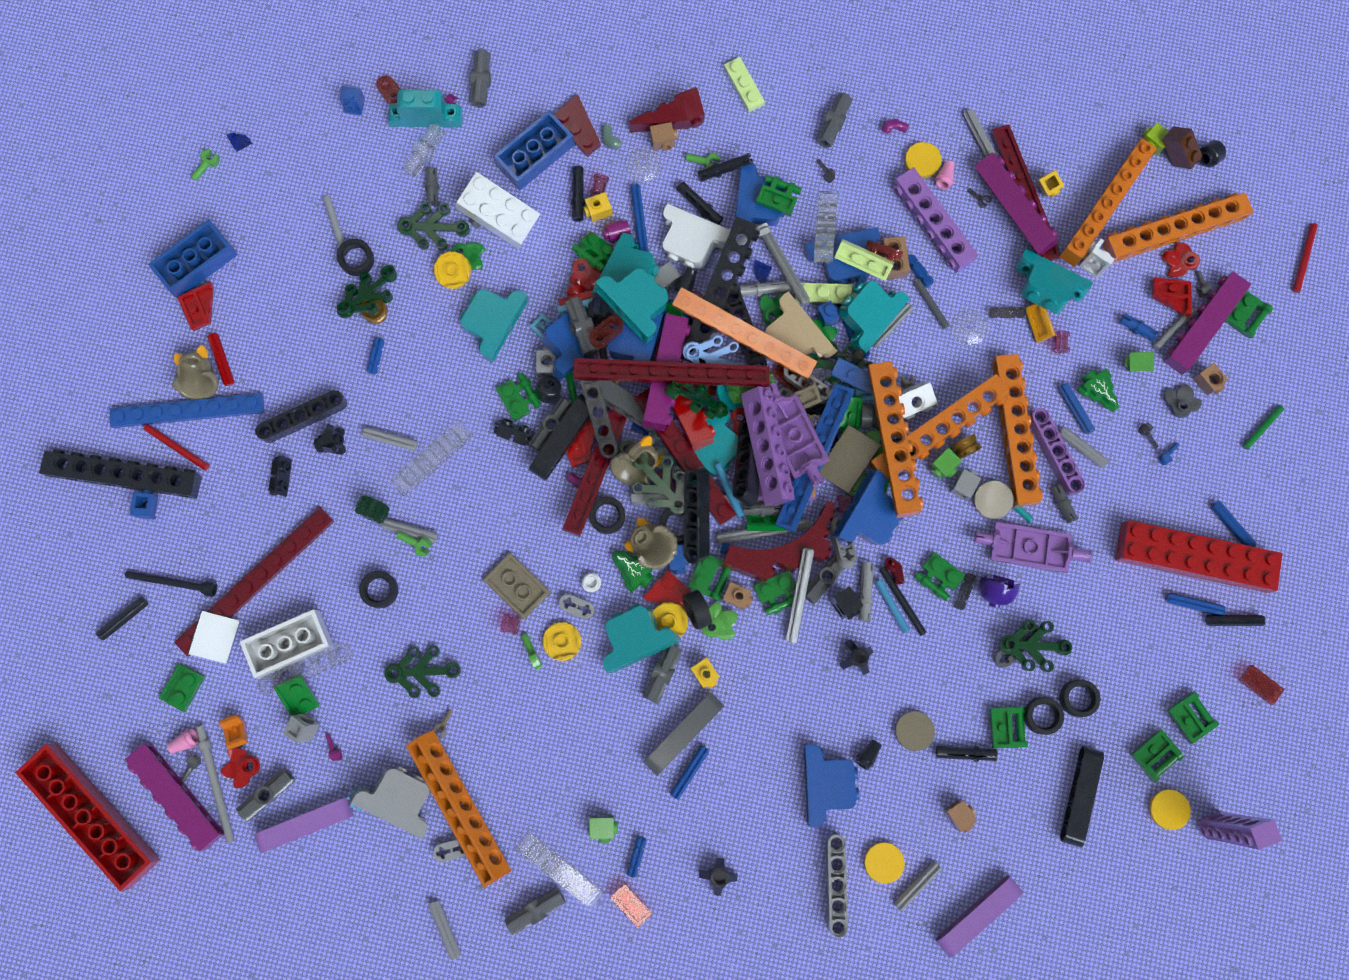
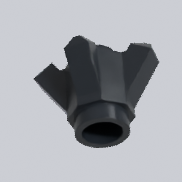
[587,292,618,322]
[314,424,346,455]
[840,639,874,675]
[699,858,738,896]

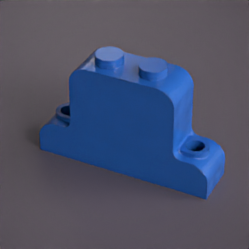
[736,163,787,226]
[804,227,880,284]
[605,308,667,361]
[542,311,611,381]
[832,470,903,545]
[803,744,860,827]

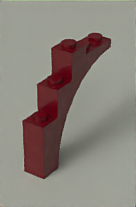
[721,501,836,582]

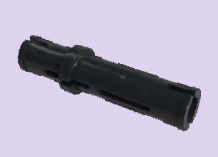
[698,153,753,182]
[570,166,585,222]
[676,181,724,225]
[935,746,998,762]

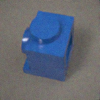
[339,86,365,115]
[815,301,840,327]
[129,490,158,520]
[669,545,689,575]

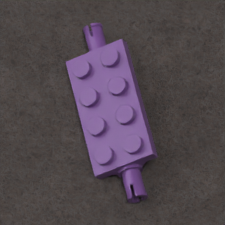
[768,383,830,487]
[973,522,1092,573]

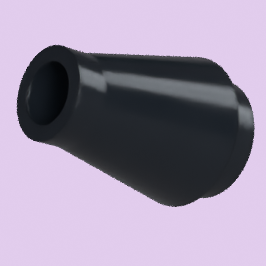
[675,267,697,293]
[855,740,882,770]

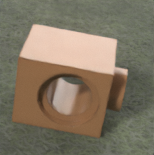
[1192,363,1229,396]

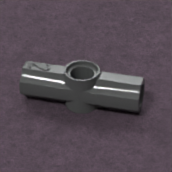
[470,49,491,108]
[817,92,853,148]
[565,297,599,357]
[529,397,573,452]
[805,553,850,604]
[643,645,682,704]
[236,768,296,822]
[504,887,566,935]

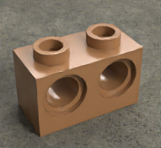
[878,236,910,280]

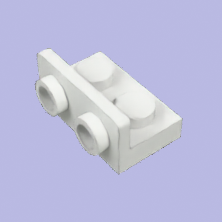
[1079,238,1114,278]

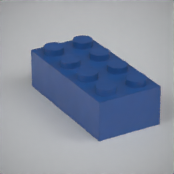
[493,110,575,191]
[148,219,238,299]

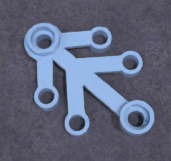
[682,333,746,365]

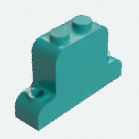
[388,90,463,128]
[591,233,659,297]
[1016,249,1093,314]
[594,269,668,345]
[839,281,910,354]
[460,289,529,364]
[672,410,738,477]
[603,604,682,673]

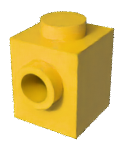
[1035,170,1065,197]
[583,192,613,223]
[690,657,720,689]

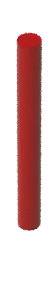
[1293,223,1318,293]
[143,424,210,471]

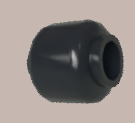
[1199,140,1227,168]
[535,375,562,403]

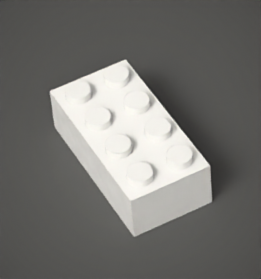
[455,172,540,249]
[240,609,334,679]

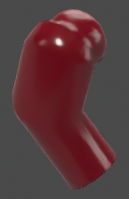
[884,557,905,585]

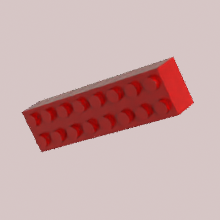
[1115,520,1283,593]
[15,743,161,892]

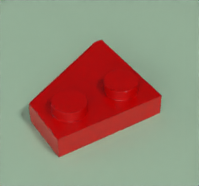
[1152,277,1192,317]
[177,282,214,331]
[567,421,595,468]
[643,570,692,609]

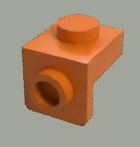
[219,714,248,750]

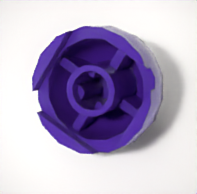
[979,574,1020,608]

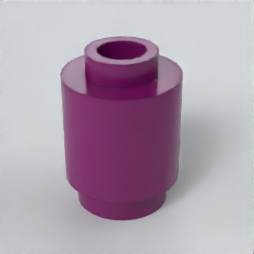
[602,219,631,242]

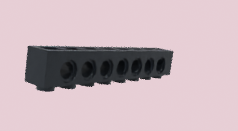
[680,216,760,364]
[39,449,202,499]

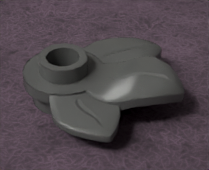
[1164,384,1202,418]

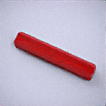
[207,333,235,386]

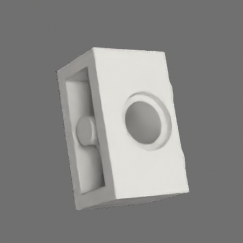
[891,381,938,419]

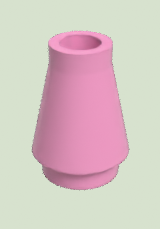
[935,161,955,190]
[167,729,199,754]

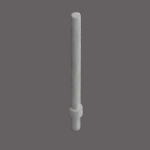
[196,725,235,844]

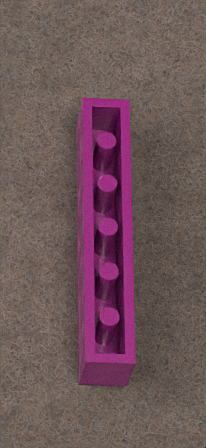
[974,152,1059,256]
[1164,271,1251,375]
[642,313,691,431]
[125,743,224,851]

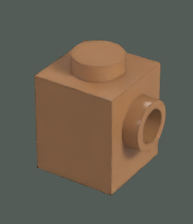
[650,122,678,151]
[722,582,753,610]
[944,799,977,833]

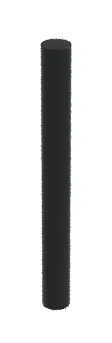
[879,567,927,636]

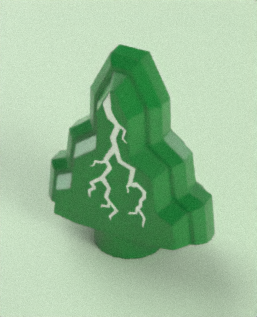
[1077,368,1119,412]
[611,550,654,593]

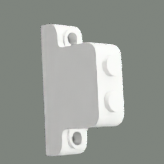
[663,204,731,269]

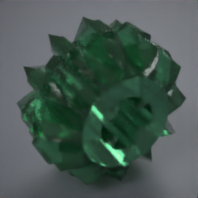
[354,496,389,524]

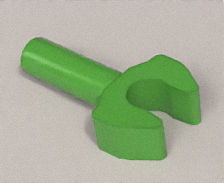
[190,149,220,181]
[686,152,721,168]
[396,531,433,556]
[521,634,543,670]

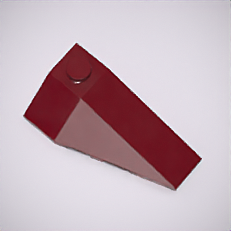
[629,86,705,133]

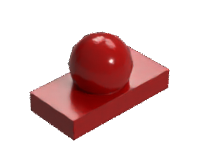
[558,283,594,306]

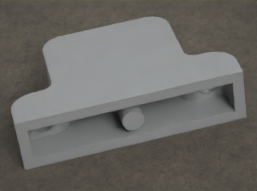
[348,765,429,840]

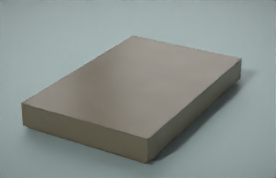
[820,425,881,494]
[482,552,551,620]

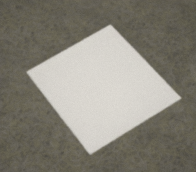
[189,611,239,664]

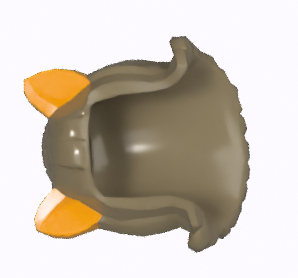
[171,345,219,400]
[610,435,664,486]
[624,518,678,570]

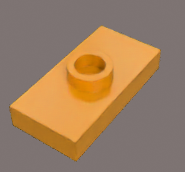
[1024,303,1056,343]

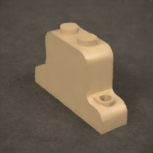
[765,292,837,358]

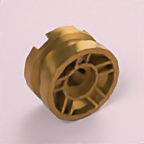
[360,300,389,324]
[951,434,982,459]

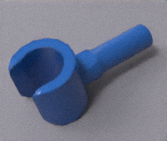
[1158,442,1180,466]

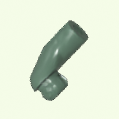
[603,125,622,149]

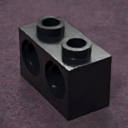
[829,586,863,620]

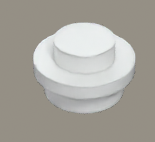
[582,573,601,593]

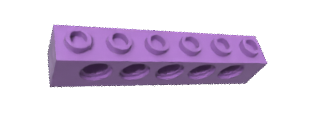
[893,167,978,273]
[741,386,795,506]
[1198,811,1283,850]

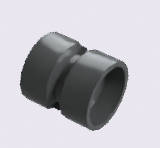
[860,403,889,429]

